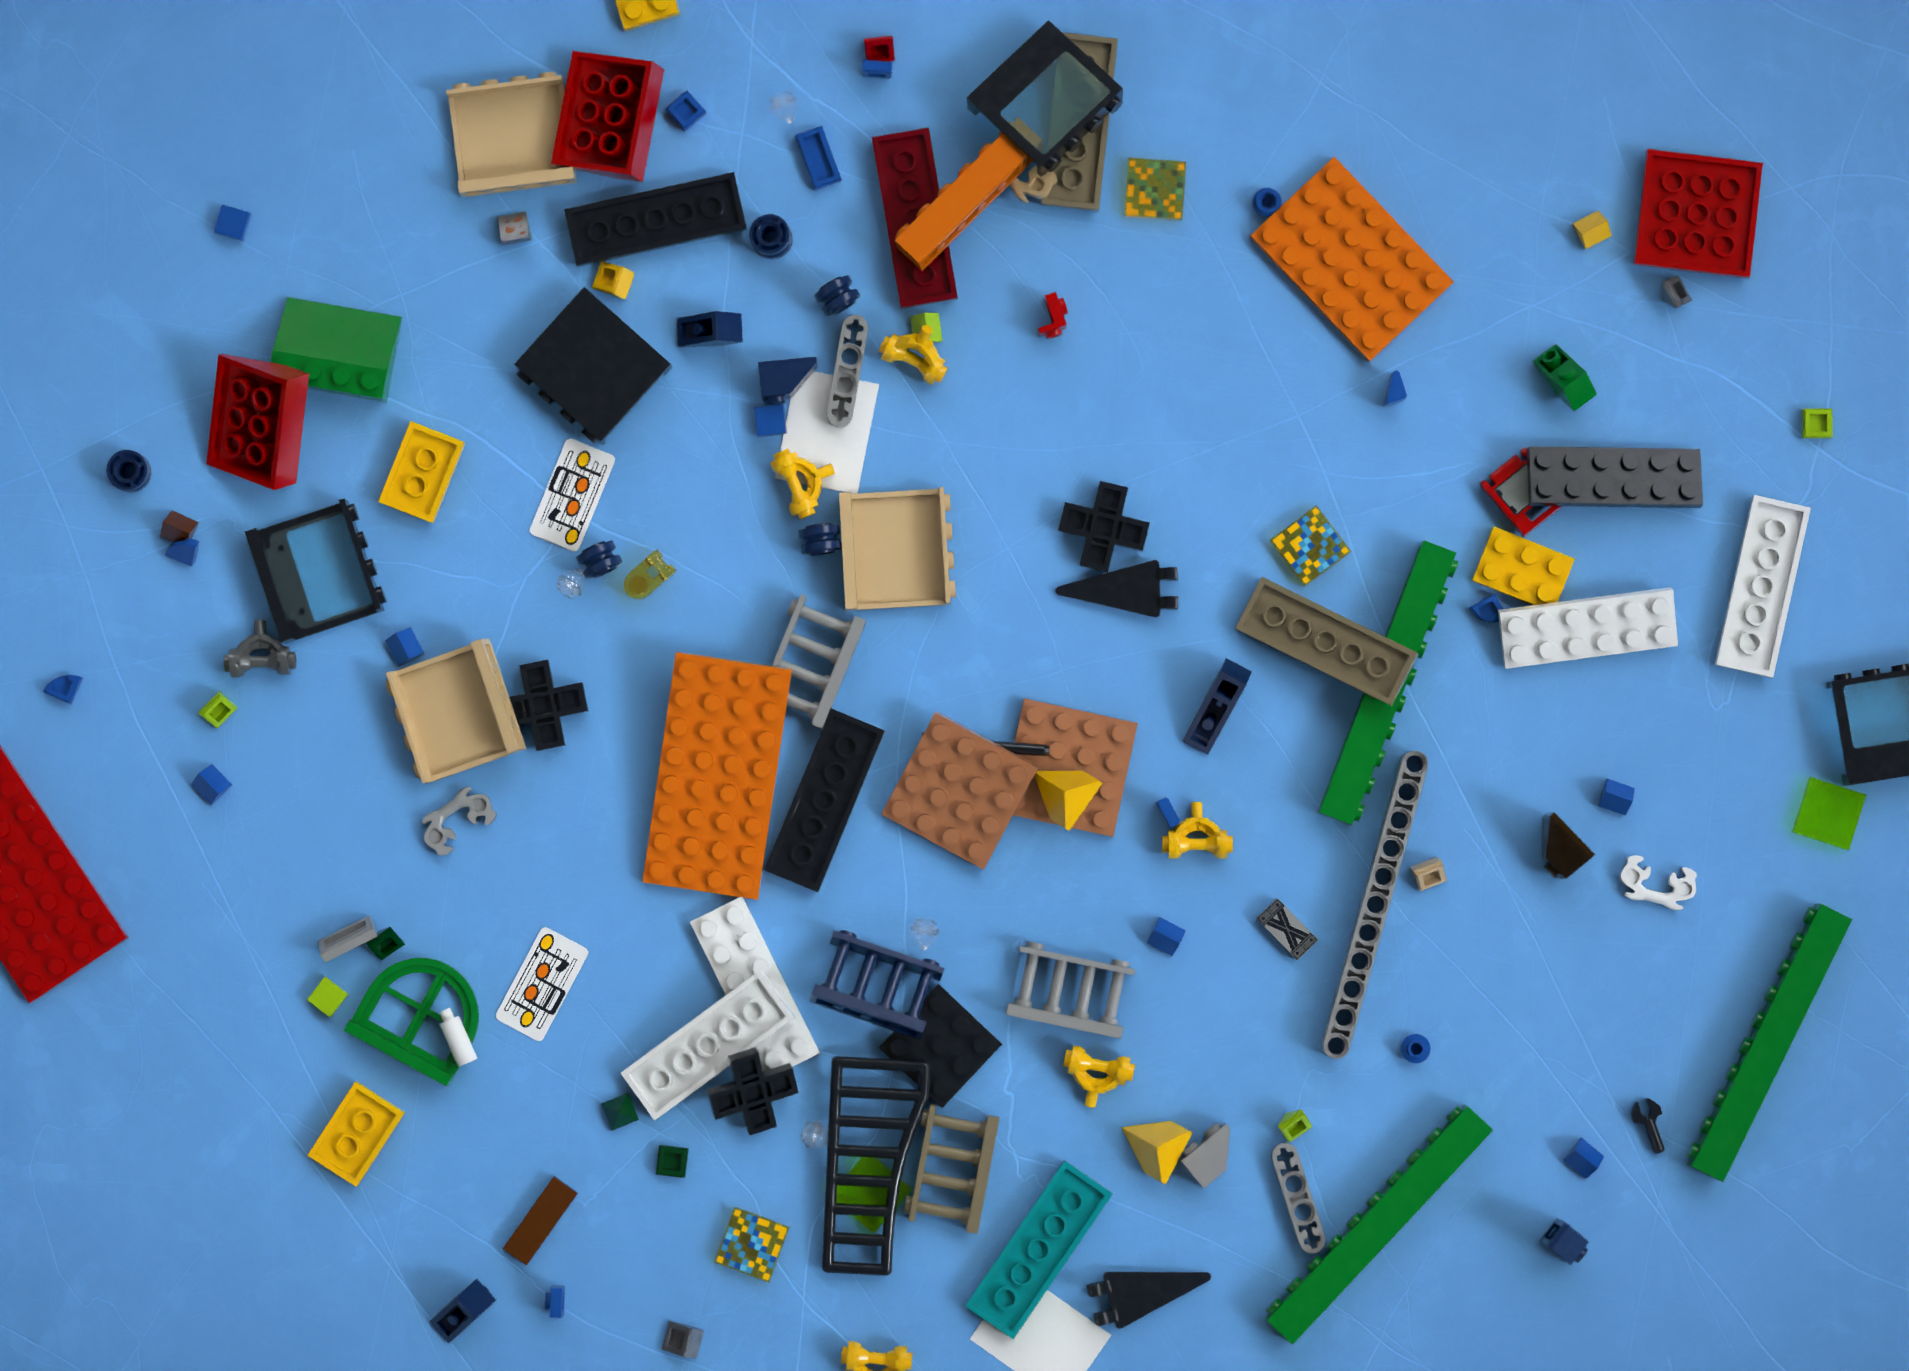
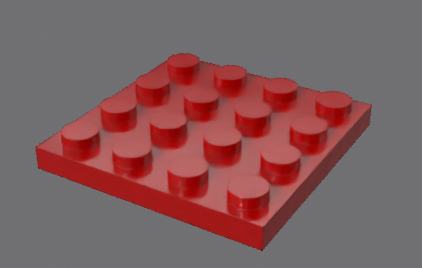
[1633,149,1763,279]

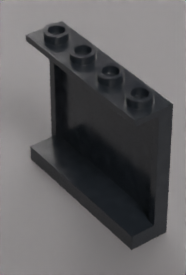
[514,287,672,444]

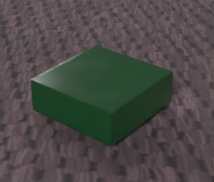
[656,1145,689,1178]

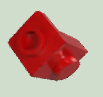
[1037,292,1068,340]

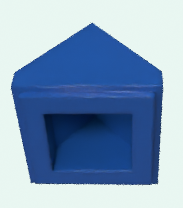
[385,627,424,667]
[191,764,232,805]
[1598,779,1635,815]
[1146,917,1186,956]
[1563,1138,1604,1179]

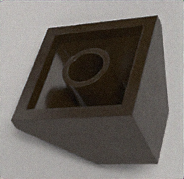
[1542,812,1595,879]

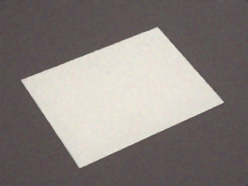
[775,371,879,494]
[970,1290,1111,1371]

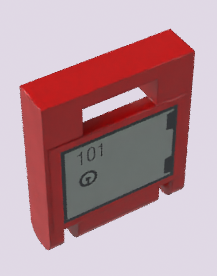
[1479,447,1563,538]

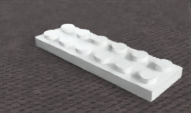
[1714,495,1811,678]
[1498,587,1678,669]
[690,896,820,1071]
[621,970,796,1121]

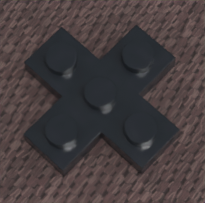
[1058,481,1150,573]
[509,660,589,751]
[706,1047,799,1136]

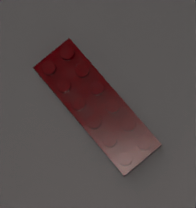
[872,127,958,309]

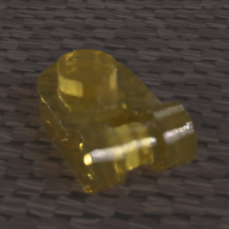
[624,549,677,600]

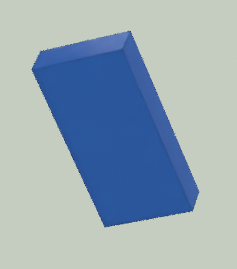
[795,126,842,191]

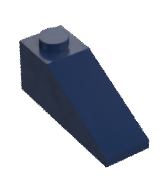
[1183,658,1252,754]

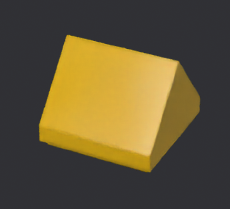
[1572,211,1612,250]

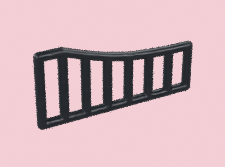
[822,1056,931,1276]

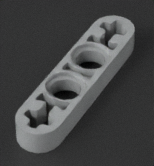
[827,315,868,427]
[1271,1142,1325,1254]

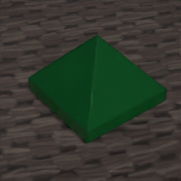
[366,926,405,960]
[601,1093,639,1131]

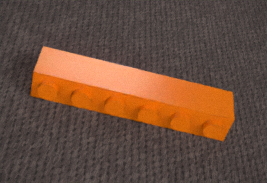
[895,118,1045,271]

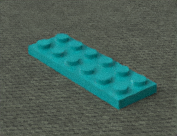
[965,1160,1113,1339]

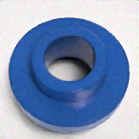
[1253,188,1282,217]
[1401,1034,1431,1063]

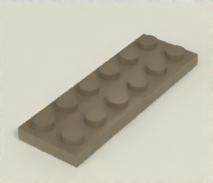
[1041,32,1118,212]
[1235,577,1419,706]

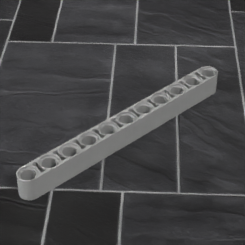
[1321,751,1428,1059]

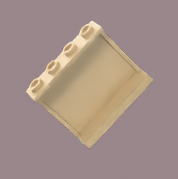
[446,72,577,198]
[839,487,956,611]
[386,639,526,784]

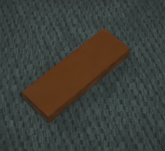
[503,1176,578,1265]

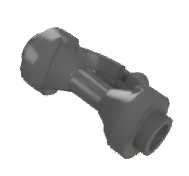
[224,620,297,678]

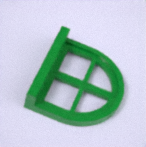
[344,958,479,1086]

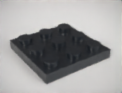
[879,984,1002,1108]

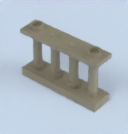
[904,1104,1000,1234]

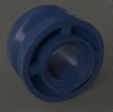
[749,214,793,259]
[814,275,861,316]
[106,450,151,493]
[798,523,842,556]
[576,540,623,579]

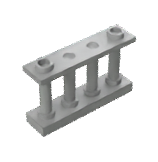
[772,594,866,729]
[1006,941,1135,1039]

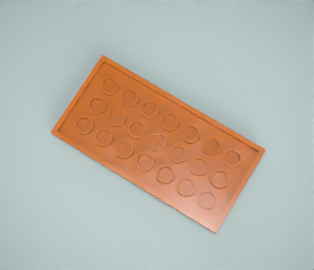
[642,651,792,900]

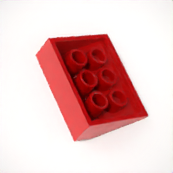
[551,51,665,182]
[206,354,309,490]

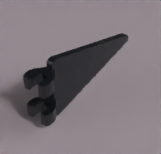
[1056,560,1178,618]
[1086,1272,1211,1329]

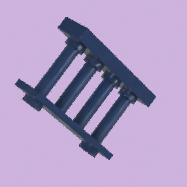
[810,930,945,1040]

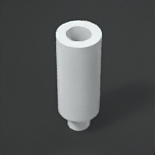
[439,1008,478,1067]

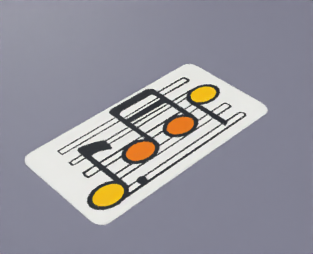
[530,439,615,551]
[496,927,589,1041]

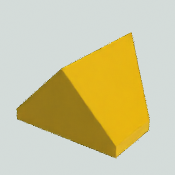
[1034,770,1103,831]
[1121,1121,1193,1185]

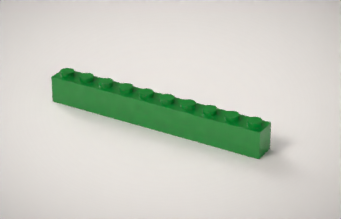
[1317,540,1458,825]
[1686,904,1853,1182]
[1265,1104,1493,1345]

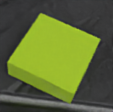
[1801,409,1833,439]
[307,976,349,1017]

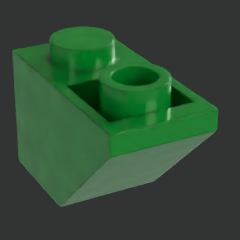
[1533,344,1597,411]

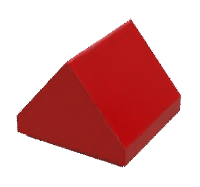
[864,36,895,62]

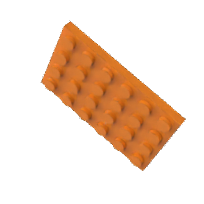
[1250,156,1454,362]

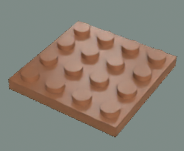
[1014,698,1138,837]
[882,711,1039,870]

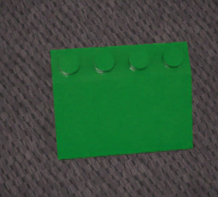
[271,297,402,403]

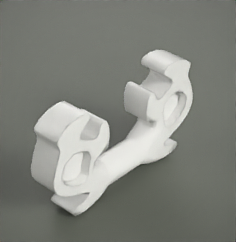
[1619,855,1697,910]

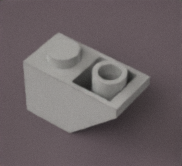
[1180,1122,1230,1188]

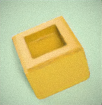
[592,262,634,299]

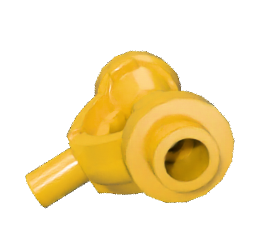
[878,325,948,385]
[770,449,835,520]
[1162,802,1233,859]
[1063,1045,1135,1108]
[841,1341,913,1371]

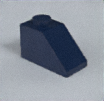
[677,311,743,347]
[758,357,818,405]
[1539,1218,1589,1265]
[430,1279,496,1343]

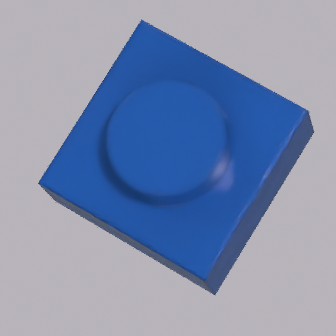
[545,1285,565,1318]

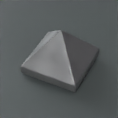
[1662,275,1692,308]

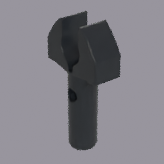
[1630,1098,1665,1154]

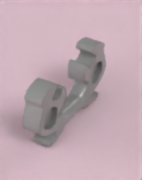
[422,787,497,856]

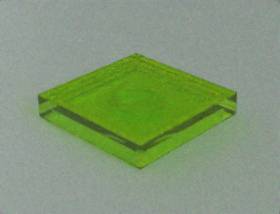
[1792,777,1866,850]
[837,1157,912,1233]

